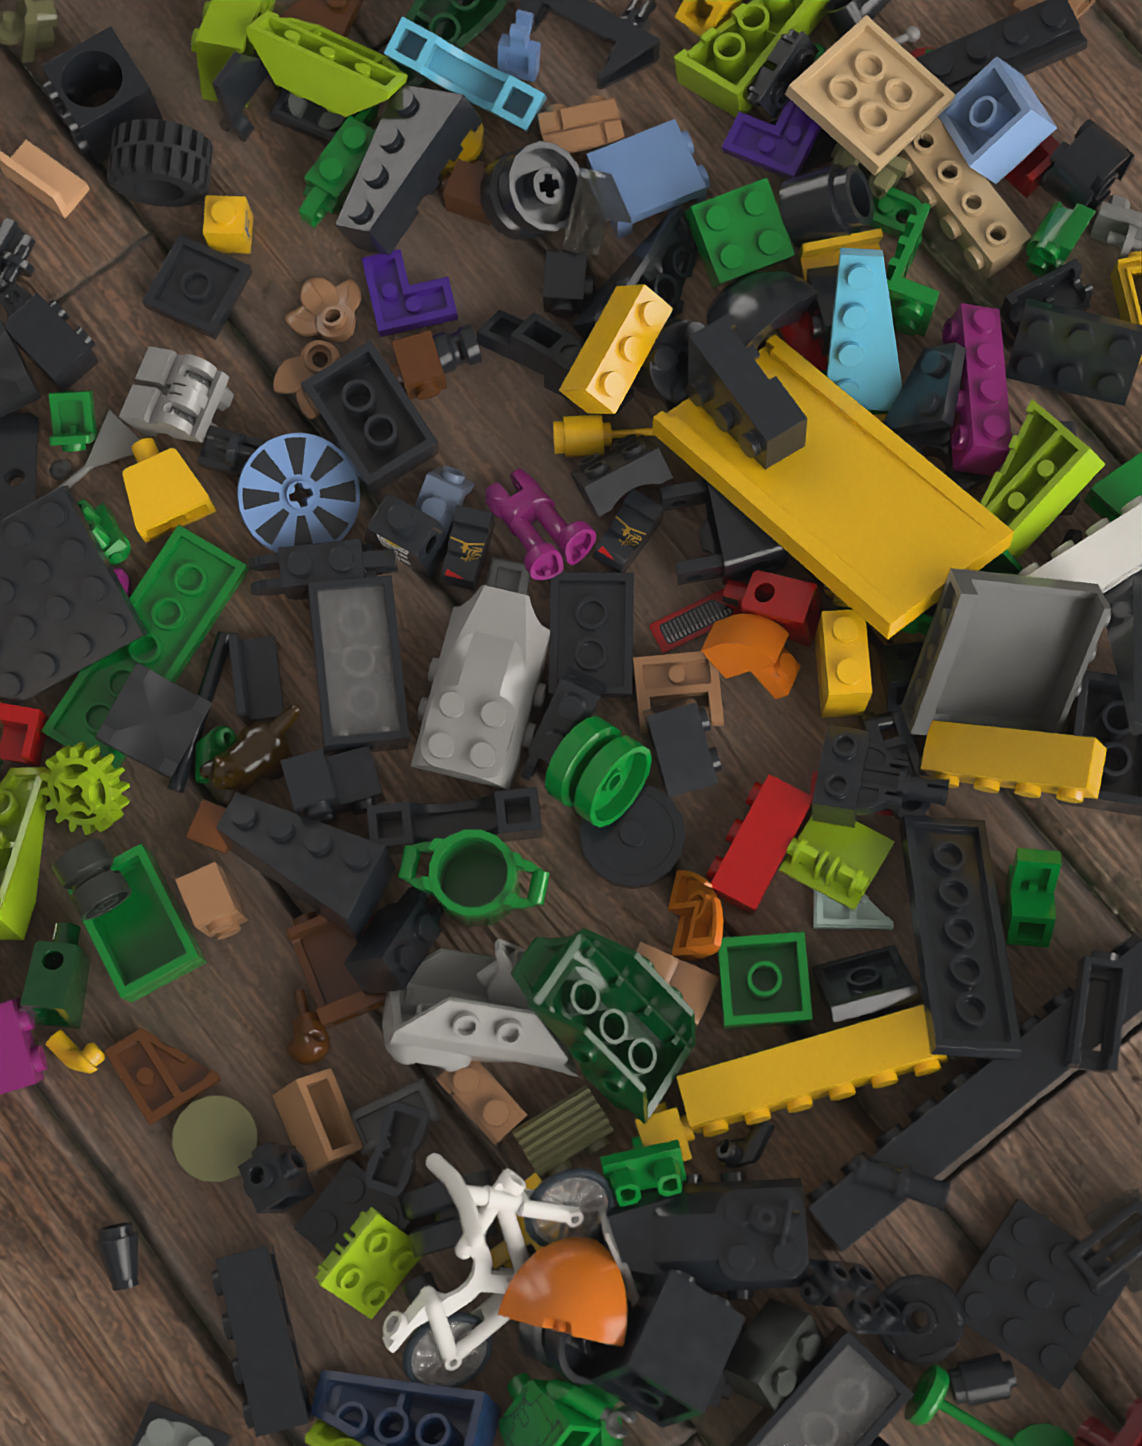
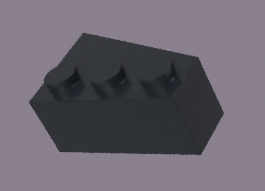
[686,313,807,470]

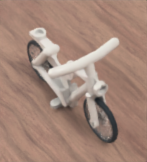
[382,1153,614,1388]

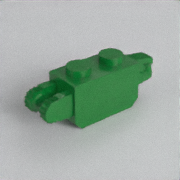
[298,104,380,228]

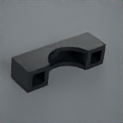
[366,787,543,855]

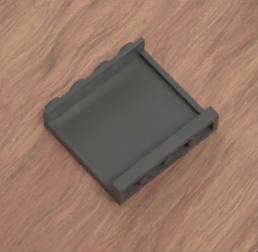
[901,568,1111,735]

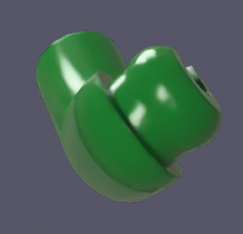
[195,726,237,784]

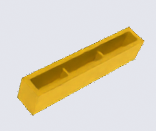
[676,1004,948,1137]

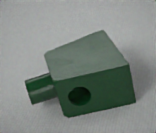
[20,922,90,1029]

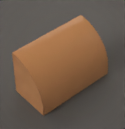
[272,1068,364,1174]

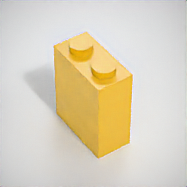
[814,609,872,718]

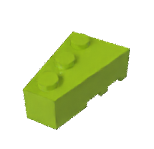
[191,0,276,108]
[980,399,1105,559]

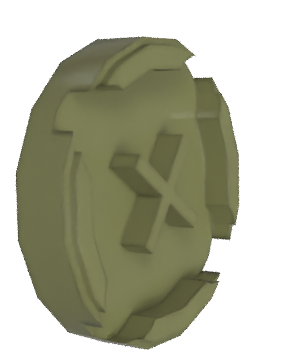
[172,1096,259,1182]

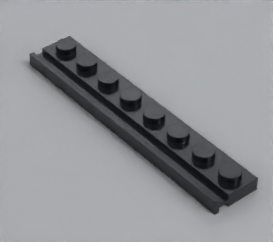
[769,0,1088,175]

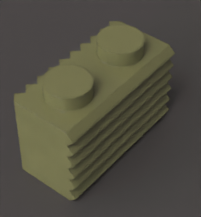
[512,1085,614,1178]

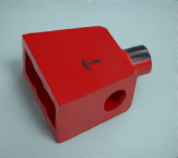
[723,570,824,647]

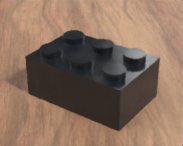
[301,340,438,496]
[1058,670,1142,816]

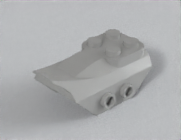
[410,585,550,790]
[382,948,578,1077]

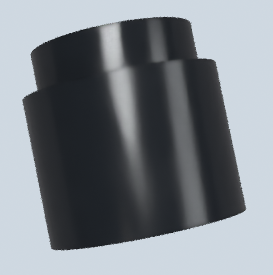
[779,164,874,249]

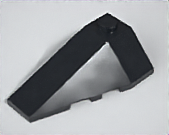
[573,205,698,341]

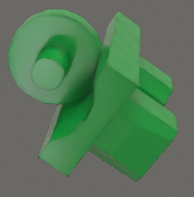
[77,499,131,565]
[600,1135,686,1207]

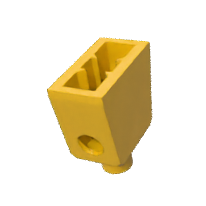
[122,438,216,543]

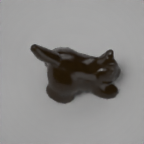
[199,704,301,805]

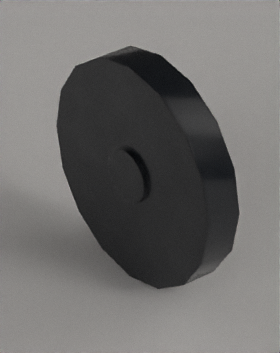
[579,785,685,889]

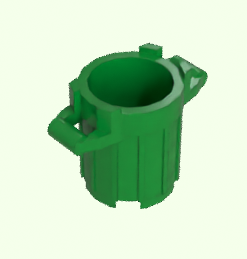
[398,830,550,928]

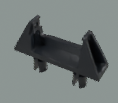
[519,0,660,90]

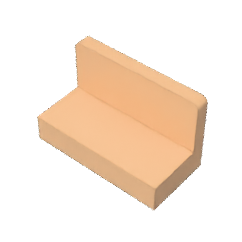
[0,140,90,218]

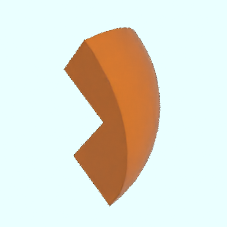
[498,1237,627,1346]

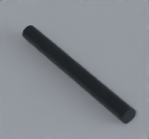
[167,631,230,793]

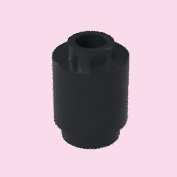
[947,1353,1017,1407]

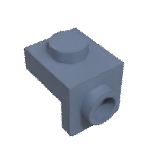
[414,466,474,534]

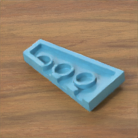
[826,248,902,411]

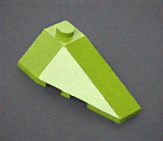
[0,767,48,940]

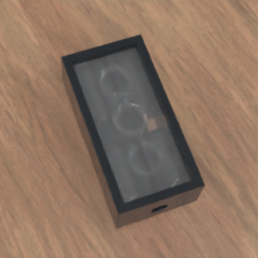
[308,575,410,756]
[730,1324,914,1446]

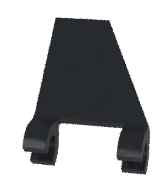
[212,51,283,142]

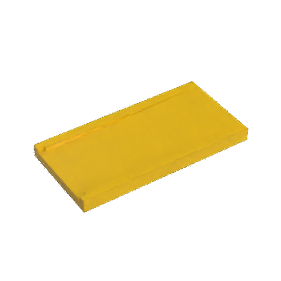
[652,334,1014,640]

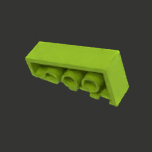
[674,0,830,117]

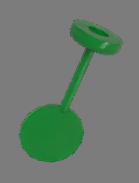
[904,1364,1074,1446]

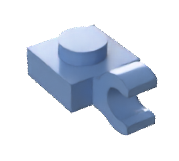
[497,9,541,82]

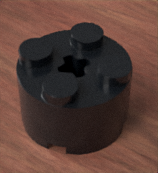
[1038,119,1135,210]
[632,317,705,404]

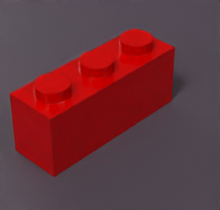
[705,774,813,915]

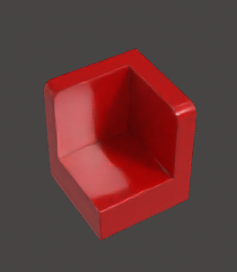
[1004,135,1060,198]
[0,703,49,766]

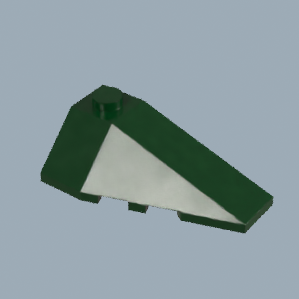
[384,0,508,87]

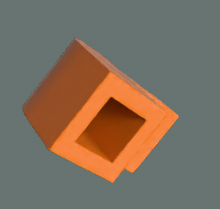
[701,614,801,699]

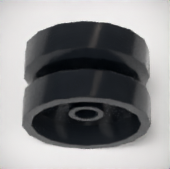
[480,141,584,241]
[398,1169,502,1258]
[519,1298,632,1385]

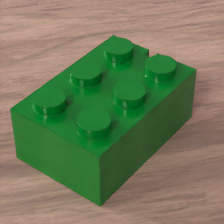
[67,843,207,1003]

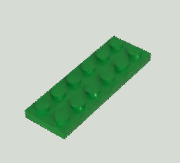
[41,524,250,769]

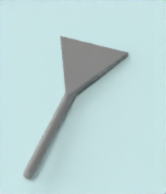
[58,409,140,489]
[597,1202,640,1306]

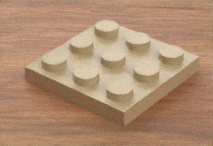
[785,15,955,175]

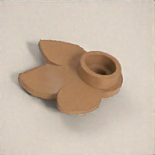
[285,277,362,343]
[274,340,340,420]

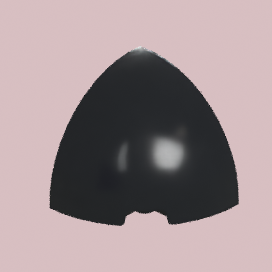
[706,271,819,349]

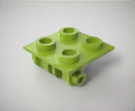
[779,816,895,911]
[315,1206,421,1320]

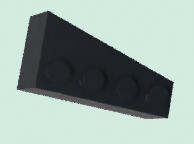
[335,85,483,255]
[216,792,396,942]

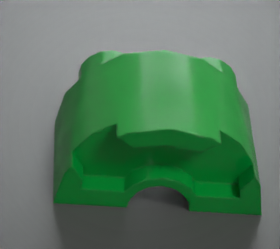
[1025,202,1096,277]

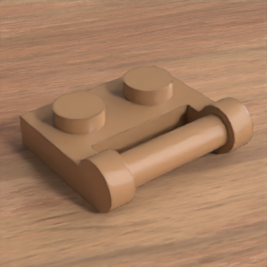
[633,651,724,734]

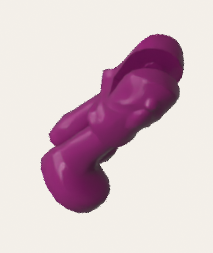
[485,468,596,580]

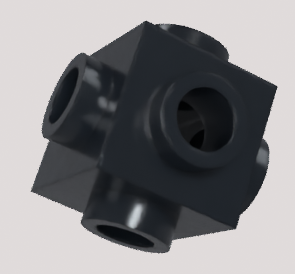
[238,1142,315,1214]

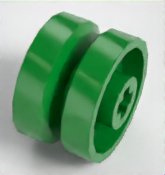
[545,716,652,828]

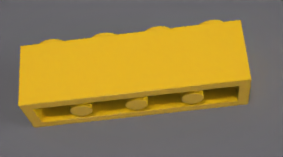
[920,720,1107,803]

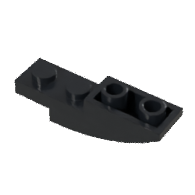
[477,309,635,419]

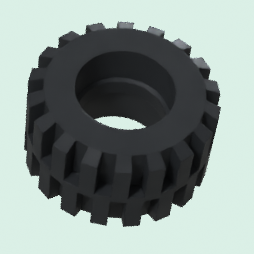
[107,119,213,207]

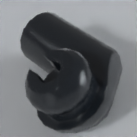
[715,1121,775,1169]

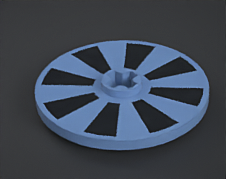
[237,433,360,553]

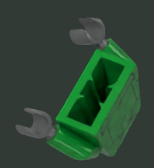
[498,1373,638,1446]

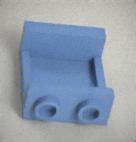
[586,119,710,239]

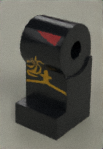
[593,489,664,573]
[441,505,495,591]

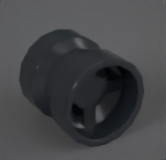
[432,324,482,374]

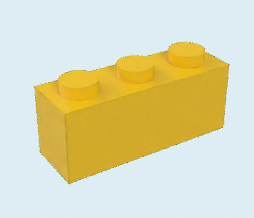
[559,284,673,414]

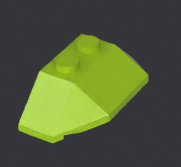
[246,11,407,117]

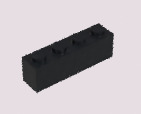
[212,1245,315,1438]

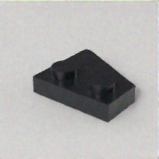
[883,342,966,435]

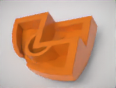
[668,870,723,962]

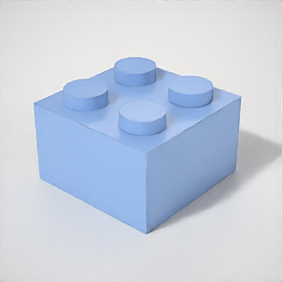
[938,56,1057,184]

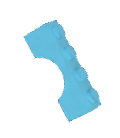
[384,17,547,134]

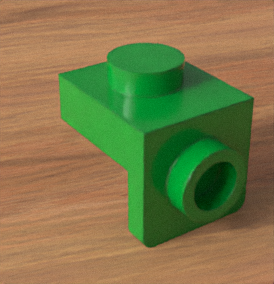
[49,390,97,452]

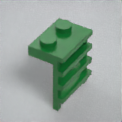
[886,203,940,337]

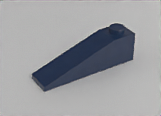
[310,1370,501,1446]

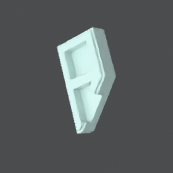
[813,889,894,931]

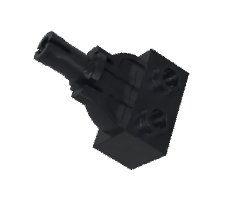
[812,724,950,828]

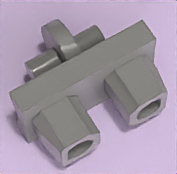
[1089,194,1142,259]

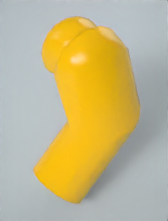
[45,1030,105,1074]

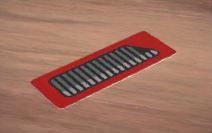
[649,588,742,653]

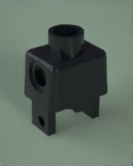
[660,479,789,586]

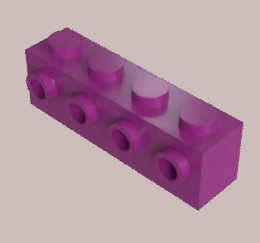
[942,303,1012,476]

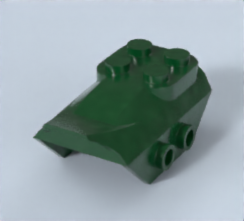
[510,928,696,1125]

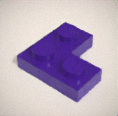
[722,99,822,179]
[362,249,458,337]

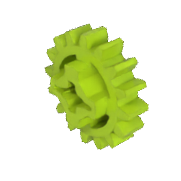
[40,742,130,835]

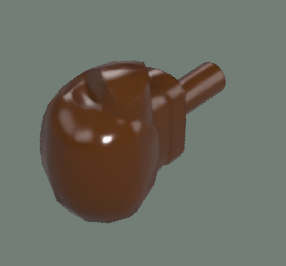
[286,989,331,1065]

